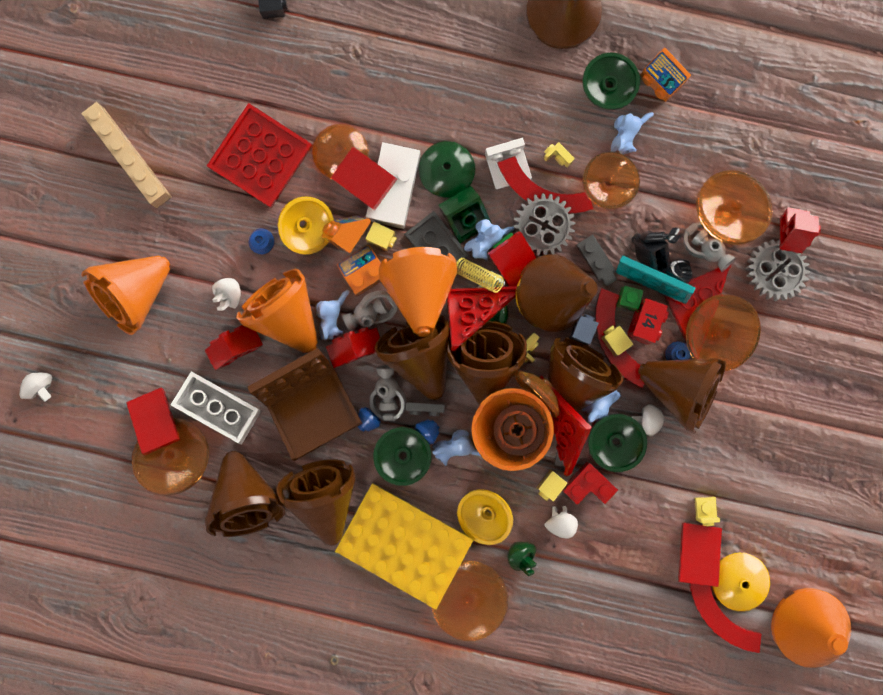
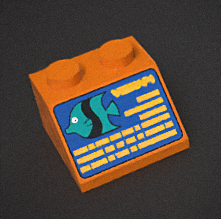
[640,47,691,102]
[321,215,371,253]
[337,245,381,297]

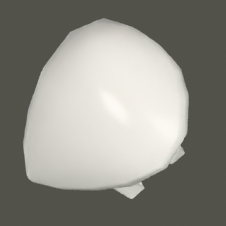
[212,278,241,311]
[19,372,52,402]
[632,404,665,436]
[544,506,578,539]

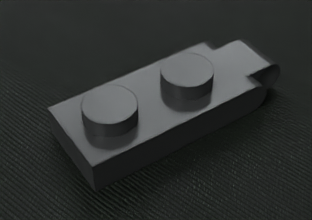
[576,235,617,286]

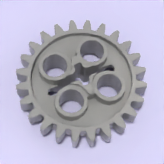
[513,193,576,256]
[746,239,810,301]

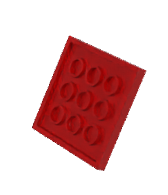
[207,103,313,208]

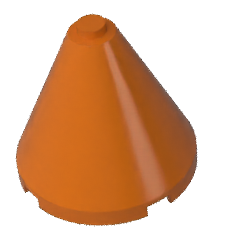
[379,247,457,337]
[81,256,170,335]
[236,269,318,353]
[771,588,851,668]

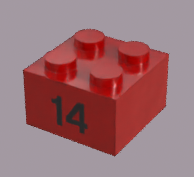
[626,298,669,345]

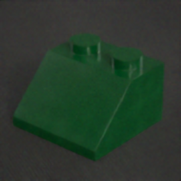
[438,186,492,243]

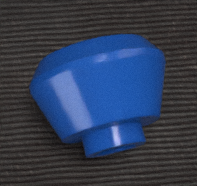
[248,228,275,254]
[665,341,691,360]
[357,407,380,432]
[415,420,439,445]

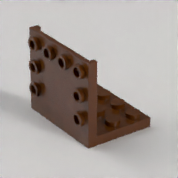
[247,348,363,461]

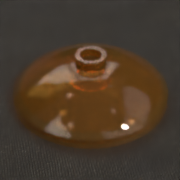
[312,124,369,179]
[582,152,640,209]
[513,371,559,418]

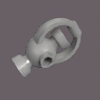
[683,222,736,272]
[342,291,397,331]
[370,365,407,421]

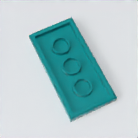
[616,255,695,304]

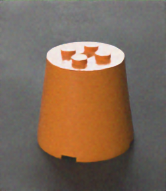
[471,388,554,471]

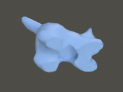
[611,112,654,155]
[464,219,515,260]
[316,290,350,340]
[582,390,621,423]
[432,430,481,466]

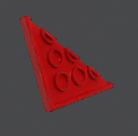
[663,264,732,359]
[447,286,517,351]
[536,376,592,477]

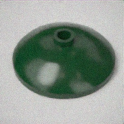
[582,52,640,110]
[419,141,475,198]
[588,414,647,472]
[373,427,431,486]

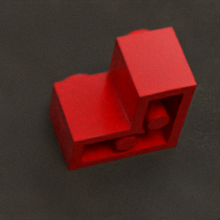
[780,207,821,254]
[205,325,263,370]
[326,327,380,368]
[562,461,618,505]

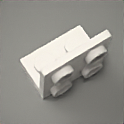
[485,138,532,189]

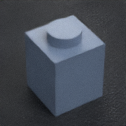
[569,314,599,345]

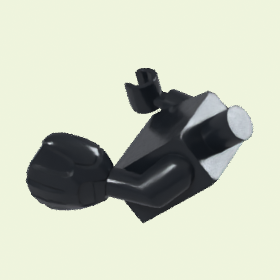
[631,228,693,283]

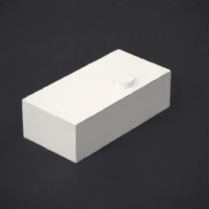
[366,142,421,229]
[171,371,261,445]

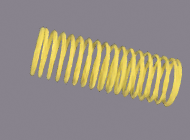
[457,258,504,293]

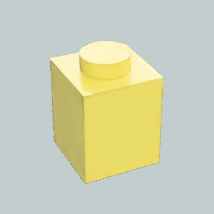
[366,222,397,251]
[601,325,634,357]
[536,469,568,501]

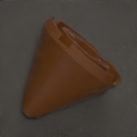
[526,0,602,49]
[516,254,598,332]
[375,315,450,400]
[447,321,527,404]
[548,338,623,412]
[638,358,726,434]
[205,451,285,537]
[276,459,356,546]

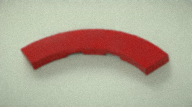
[497,156,594,214]
[595,288,644,388]
[689,583,762,653]

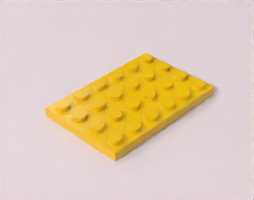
[335,483,474,610]

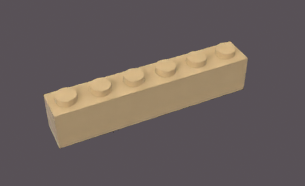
[81,102,172,208]

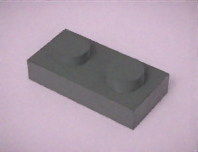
[406,402,445,416]

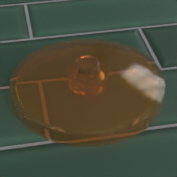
[696,170,773,245]
[686,294,761,371]
[132,418,209,496]
[432,560,508,641]

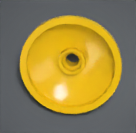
[277,196,334,254]
[457,489,513,545]
[712,553,770,611]

